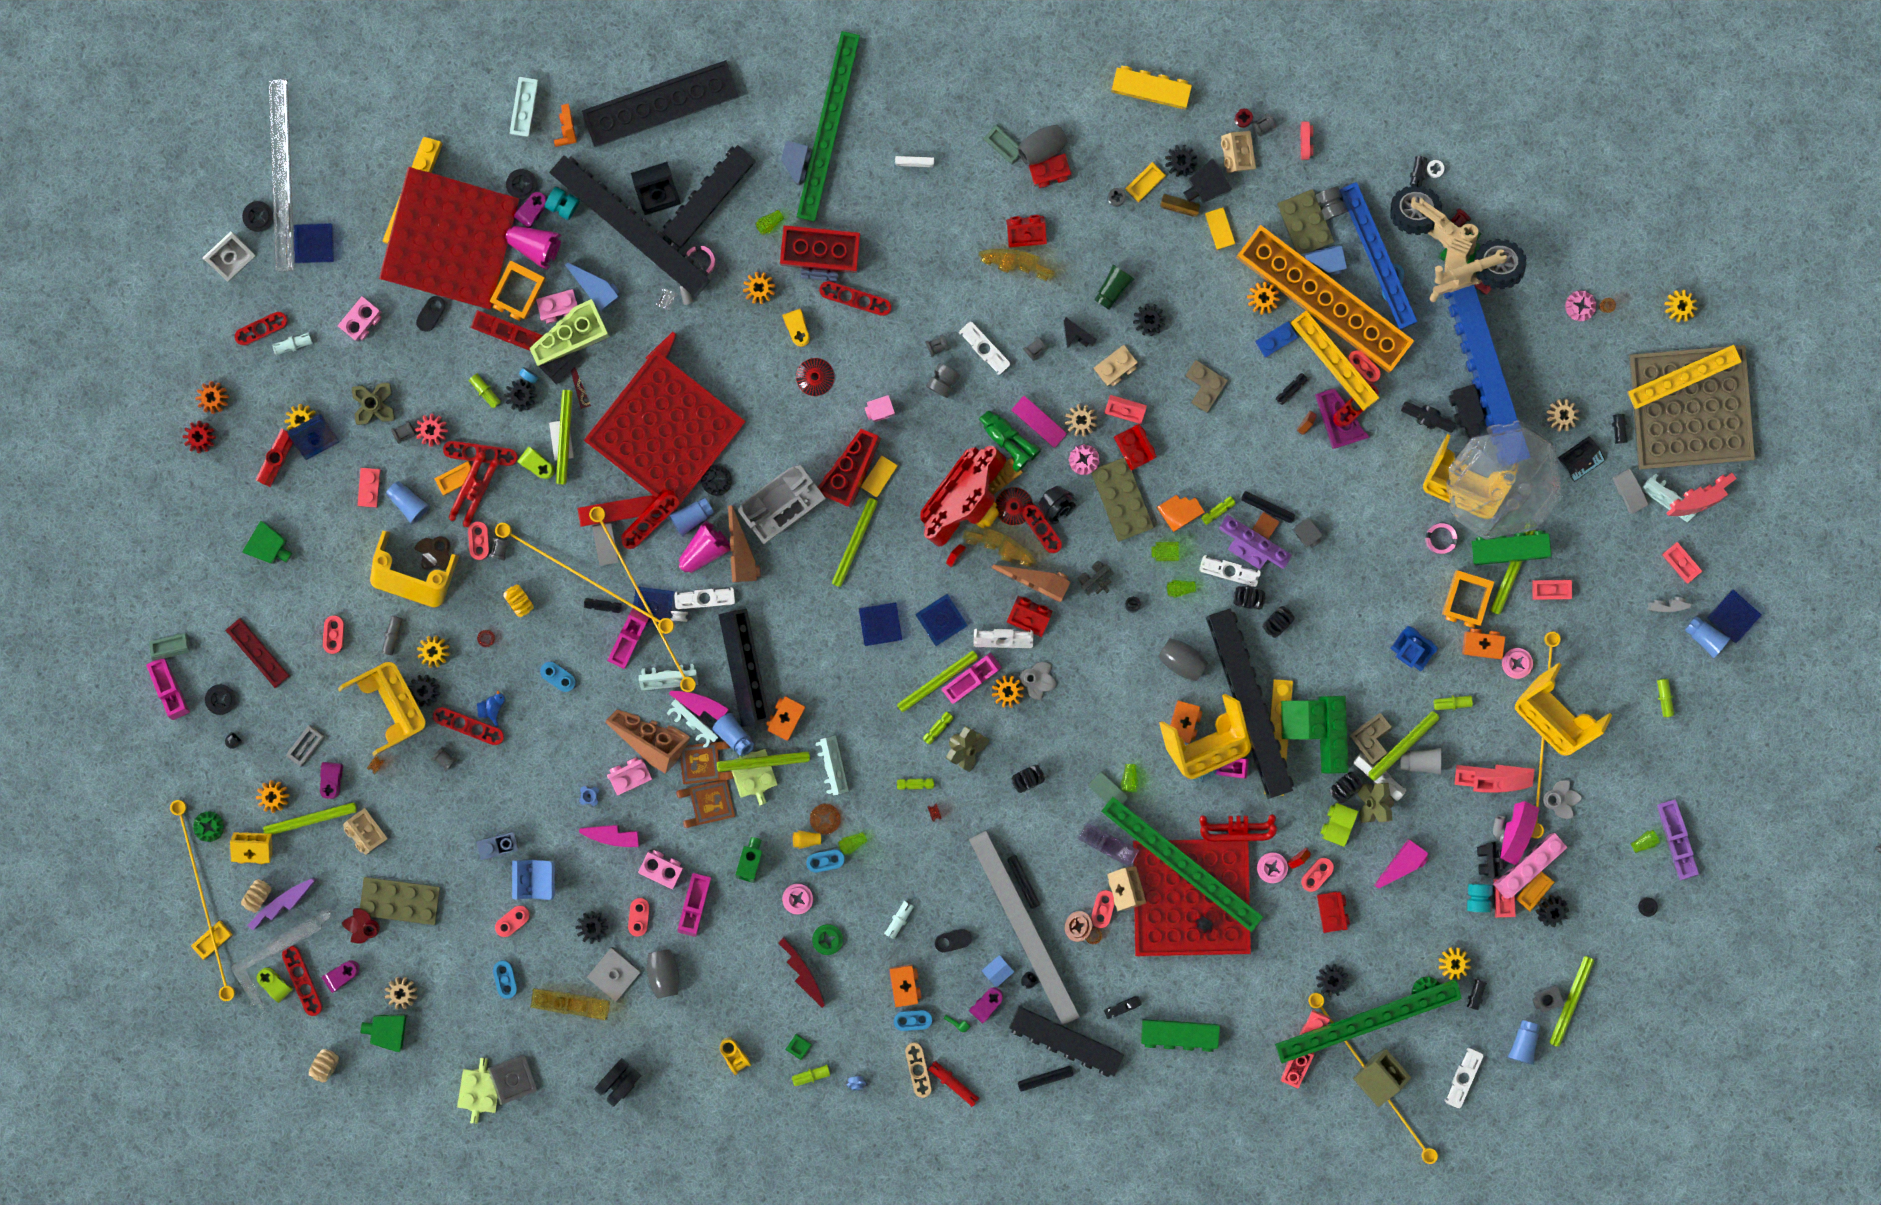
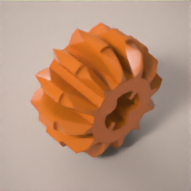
[195,381,229,414]

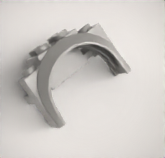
[738,465,826,544]

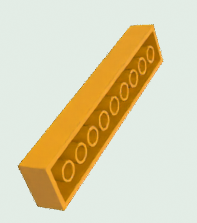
[1236,225,1414,373]

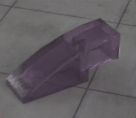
[1077,822,1139,867]

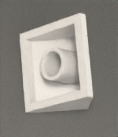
[203,232,255,282]

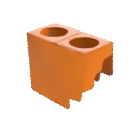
[1156,495,1205,532]

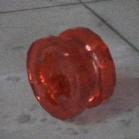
[477,630,495,647]
[927,803,942,822]

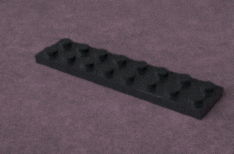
[582,60,739,148]

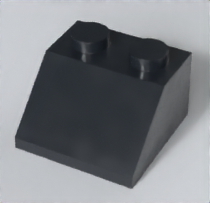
[631,162,681,215]

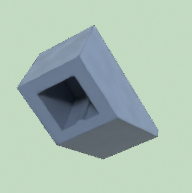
[781,141,811,185]
[476,832,518,860]

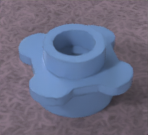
[579,786,599,806]
[847,1076,866,1091]

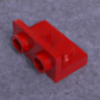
[1029,154,1072,188]
[1006,214,1047,248]
[1114,424,1157,471]
[1007,596,1053,637]
[1317,891,1350,933]

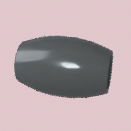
[1017,125,1067,166]
[1158,638,1208,681]
[647,949,679,999]

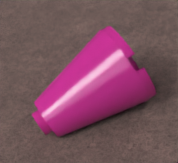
[506,226,561,270]
[679,521,731,573]

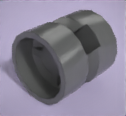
[1315,186,1348,221]
[926,363,960,398]

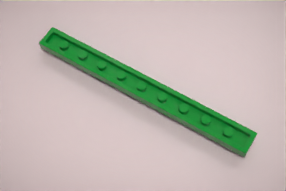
[796,31,860,222]
[1101,796,1263,932]
[1275,979,1462,1064]

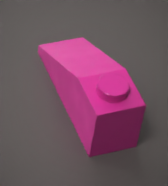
[1374,839,1428,888]

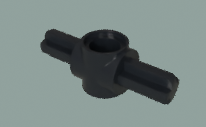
[1401,401,1456,433]

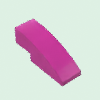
[1011,396,1067,448]
[607,608,650,669]
[941,652,1002,704]
[146,658,190,720]
[669,690,729,720]
[1500,801,1539,865]
[579,825,640,847]
[677,873,711,937]

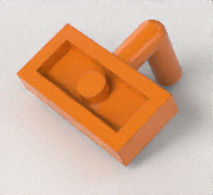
[554,103,577,147]

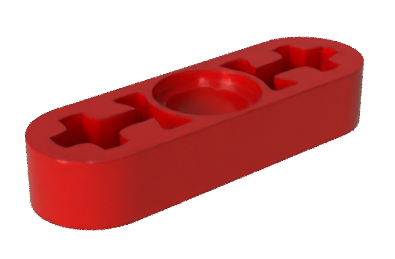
[235,312,288,346]
[1333,384,1379,427]
[1022,504,1062,553]

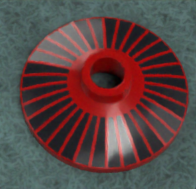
[796,358,834,396]
[995,487,1033,525]

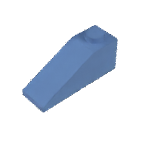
[565,263,620,312]

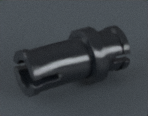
[1410,156,1427,187]
[1612,414,1628,444]
[1466,979,1487,1010]

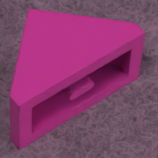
[1215,758,1249,779]

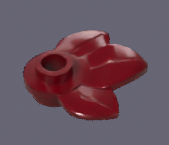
[342,908,380,944]

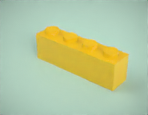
[1111,66,1192,110]

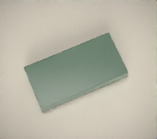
[983,125,1020,165]
[149,633,190,661]
[1088,771,1129,804]

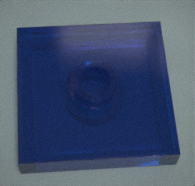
[293,223,334,264]
[287,414,339,460]
[633,587,674,627]
[1707,589,1762,643]
[915,594,968,646]
[859,602,903,646]

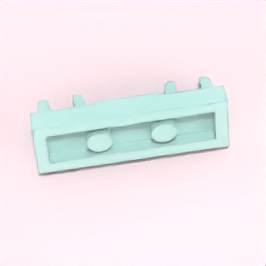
[509,77,538,137]
[1641,474,1696,522]
[639,664,698,691]
[667,699,719,748]
[816,736,849,795]

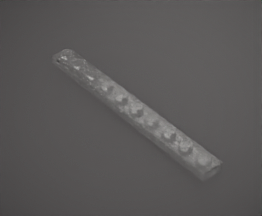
[269,78,295,272]

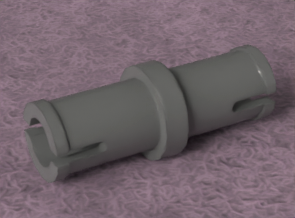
[381,616,403,656]

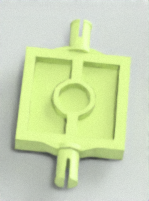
[732,749,777,805]
[457,1058,498,1124]

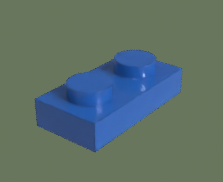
[1255,321,1298,357]

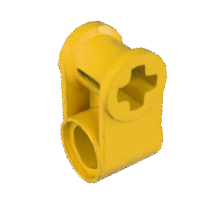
[782,308,810,347]
[720,1037,752,1076]

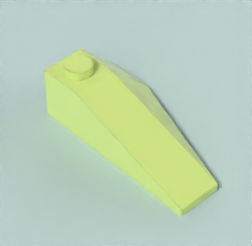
[530,299,610,366]

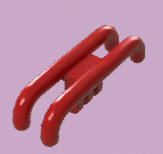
[449,452,500,528]
[1199,814,1277,842]

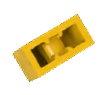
[230,832,273,864]

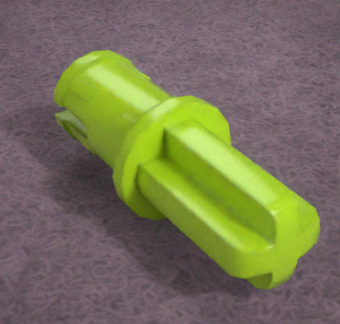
[468,373,501,409]
[1656,678,1674,717]
[1433,695,1473,711]
[792,1064,830,1086]

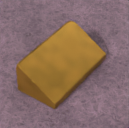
[1160,194,1200,217]

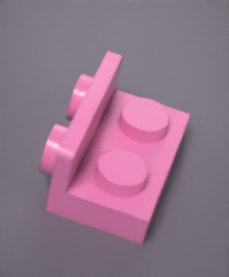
[536,289,578,324]
[607,757,652,796]

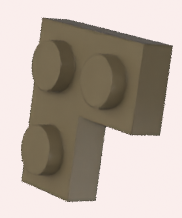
[1185,360,1228,413]
[1350,713,1392,766]

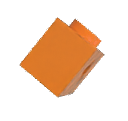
[1462,628,1505,659]
[766,696,806,741]
[1170,700,1202,744]
[889,964,922,1007]

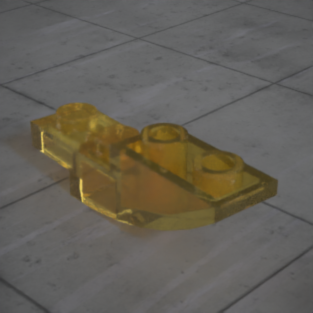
[978,249,1054,281]
[963,528,1036,567]
[530,988,610,1020]

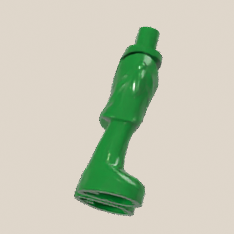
[979,410,1042,473]

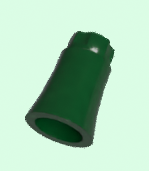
[1095,265,1135,310]

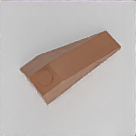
[728,505,761,583]
[992,564,1070,602]
[606,710,690,774]

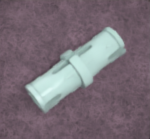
[272,332,313,356]
[884,900,914,940]

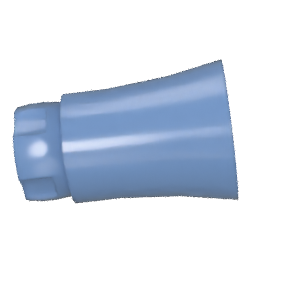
[386,481,430,525]
[669,498,714,537]
[1685,616,1730,659]
[712,713,754,757]
[1508,1020,1540,1065]

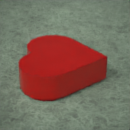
[946,544,966,568]
[1287,848,1311,869]

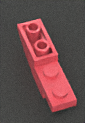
[1666,473,1737,516]
[1455,765,1534,793]
[1281,1009,1330,1088]

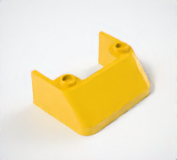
[1423,434,1518,518]
[370,530,459,607]
[338,662,425,756]
[1515,663,1612,756]
[1159,694,1251,779]

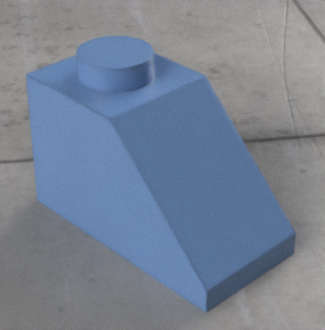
[1300,245,1347,275]

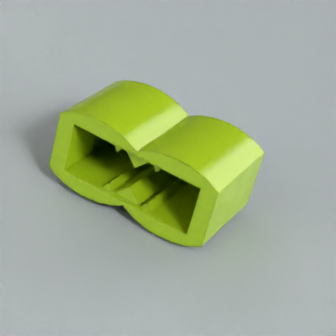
[1320,803,1358,847]

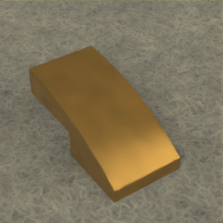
[988,457,1024,495]

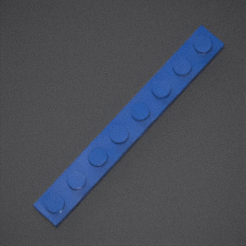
[1340,182,1418,330]

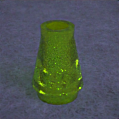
[755,210,784,236]
[1167,579,1196,598]
[1120,764,1139,792]
[1630,829,1661,853]
[838,832,868,856]

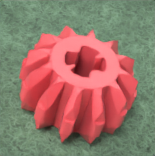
[415,414,448,447]

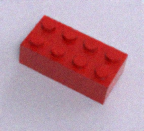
[780,225,861,273]

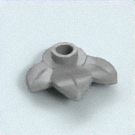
[1020,662,1057,700]
[1543,780,1582,819]

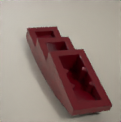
[778,937,825,1008]

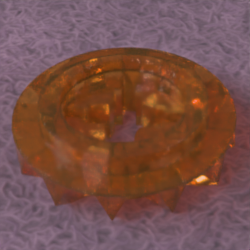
[810,804,840,834]

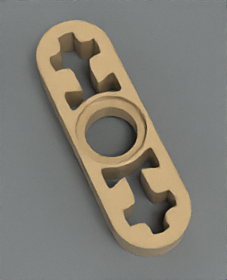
[905,1042,931,1098]

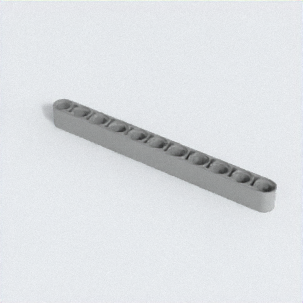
[969,831,1080,1026]

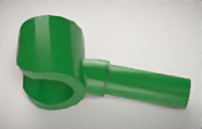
[944,1015,971,1032]

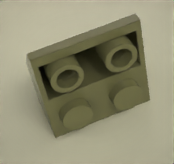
[1353,1049,1411,1107]

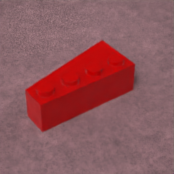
[817,429,882,508]

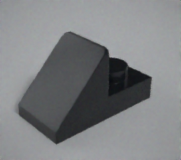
[1063,317,1097,348]

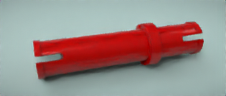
[928,1061,979,1107]

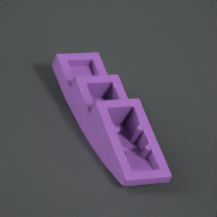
[1657,799,1699,881]
[247,878,317,930]

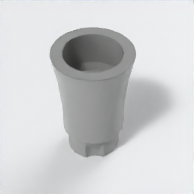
[1400,748,1441,775]

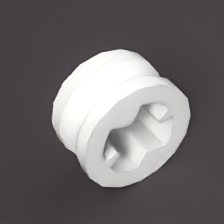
[1426,160,1444,178]
[670,611,688,622]

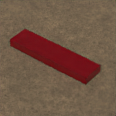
[225,618,290,688]

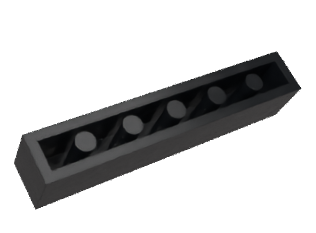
[663,145,756,248]
[718,608,770,727]
[1009,1006,1124,1077]

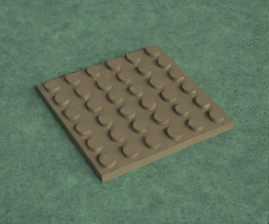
[1629,345,1755,470]

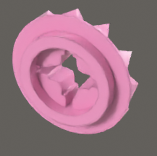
[1565,291,1596,321]
[1068,444,1100,475]
[1502,648,1533,679]
[1257,852,1288,883]
[782,884,813,914]

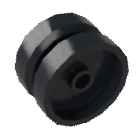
[594,1058,642,1107]

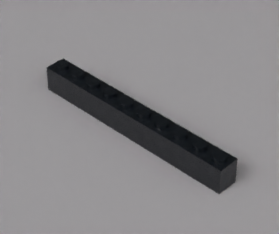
[549,155,710,298]
[1206,608,1294,799]

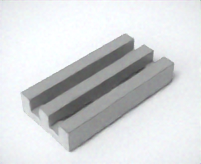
[286,725,325,767]

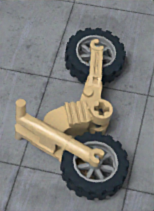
[1390,185,1527,302]

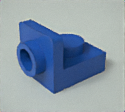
[1395,637,1425,668]

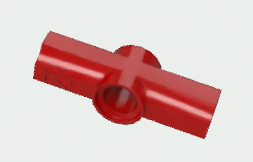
[255,429,297,488]

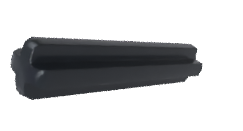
[1241,491,1295,523]
[1007,855,1040,909]
[1018,1066,1074,1092]

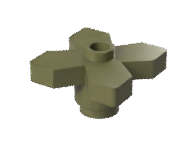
[352,383,395,425]
[946,726,990,772]
[1358,783,1394,823]

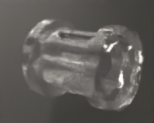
[655,287,678,312]

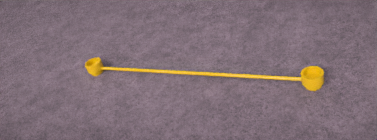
[589,507,696,692]
[495,523,675,634]
[1531,632,1560,838]
[170,800,236,1001]
[1308,993,1438,1164]

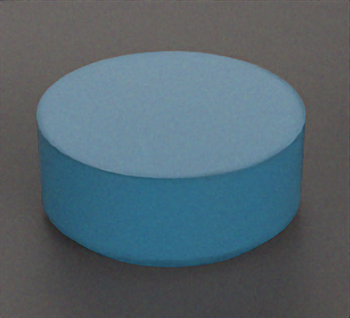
[519,367,539,384]

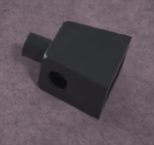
[1183,158,1232,203]

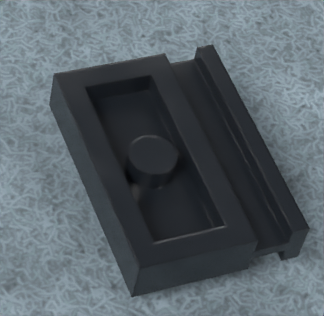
[539,351,584,385]

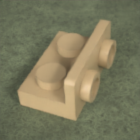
[1221,131,1256,174]
[1093,345,1138,386]
[343,808,388,855]

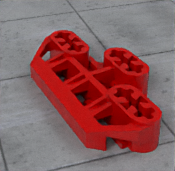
[920,446,1006,547]

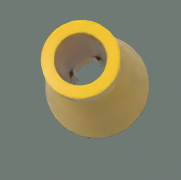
[793,830,821,849]

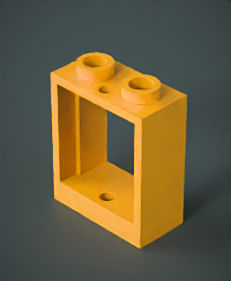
[490,260,546,321]
[1442,570,1494,628]

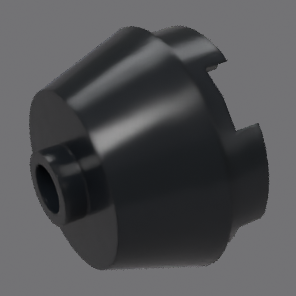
[1039,486,1077,524]

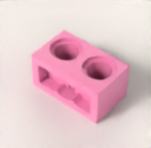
[338,296,382,342]
[865,395,895,422]
[638,850,683,890]

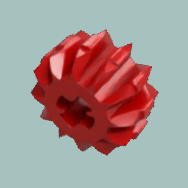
[183,421,216,453]

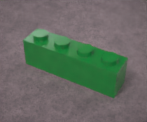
[1472,531,1552,566]
[1318,696,1348,774]
[1141,1019,1220,1052]

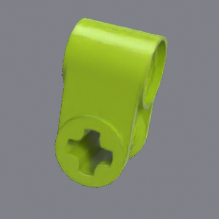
[517,446,555,479]
[256,967,293,1003]

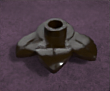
[414,536,451,570]

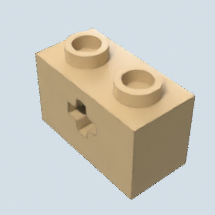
[1107,866,1146,911]

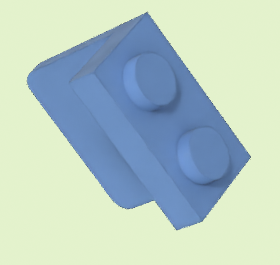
[512,860,555,900]

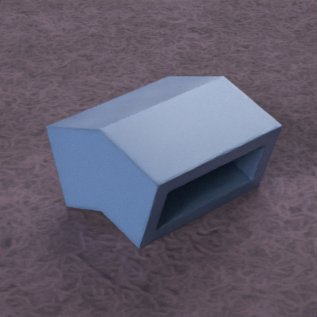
[982,955,1014,988]

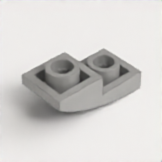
[1613,469,1648,514]
[592,522,618,566]
[1647,597,1691,612]

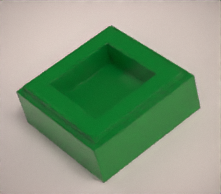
[785,1033,812,1060]

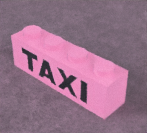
[1493,833,1567,899]

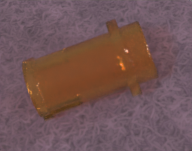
[1599,298,1616,313]

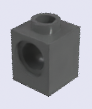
[1292,517,1323,548]
[1532,985,1564,1013]

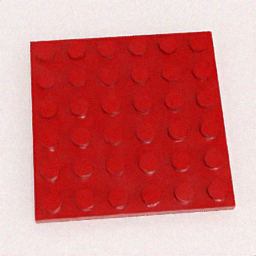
[379,167,519,310]
[584,350,746,512]
[1133,839,1251,956]

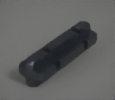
[1275,373,1308,405]
[584,598,622,613]

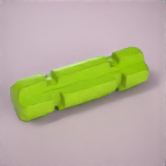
[1201,496,1236,525]
[923,712,953,745]
[897,778,934,790]

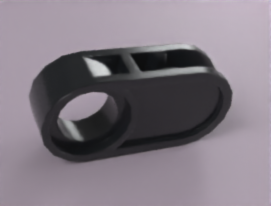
[416,296,445,332]
[935,929,972,953]
[1103,995,1142,1019]

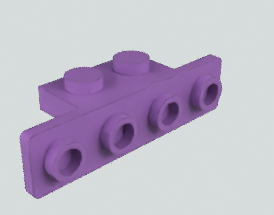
[1219,515,1292,569]

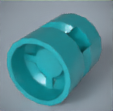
[544,186,580,221]
[1467,883,1493,912]

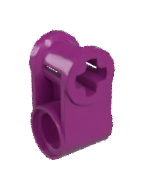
[514,192,548,228]
[320,762,343,799]
[321,960,360,993]
[968,987,1003,1024]

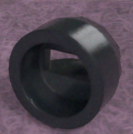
[1125,596,1141,613]
[225,732,242,749]
[1021,972,1038,989]

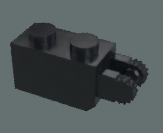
[1448,384,1484,440]

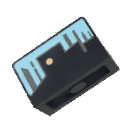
[1558,436,1605,482]

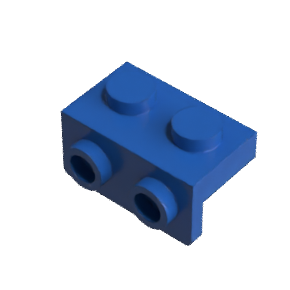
[1390,626,1438,671]

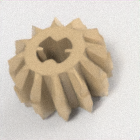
[1546,399,1579,432]
[1065,404,1097,437]
[241,879,271,913]
[385,977,418,1009]
[309,1049,339,1083]

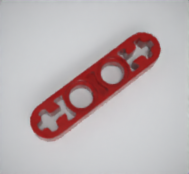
[819,281,891,316]
[443,441,518,466]
[621,491,679,549]
[433,707,504,745]
[282,945,323,1016]

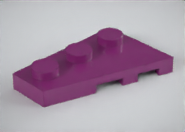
[1315,388,1370,449]

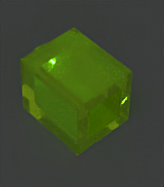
[1151,542,1179,562]

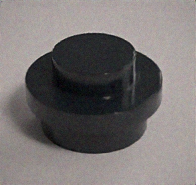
[1638,897,1658,917]
[1195,916,1214,934]

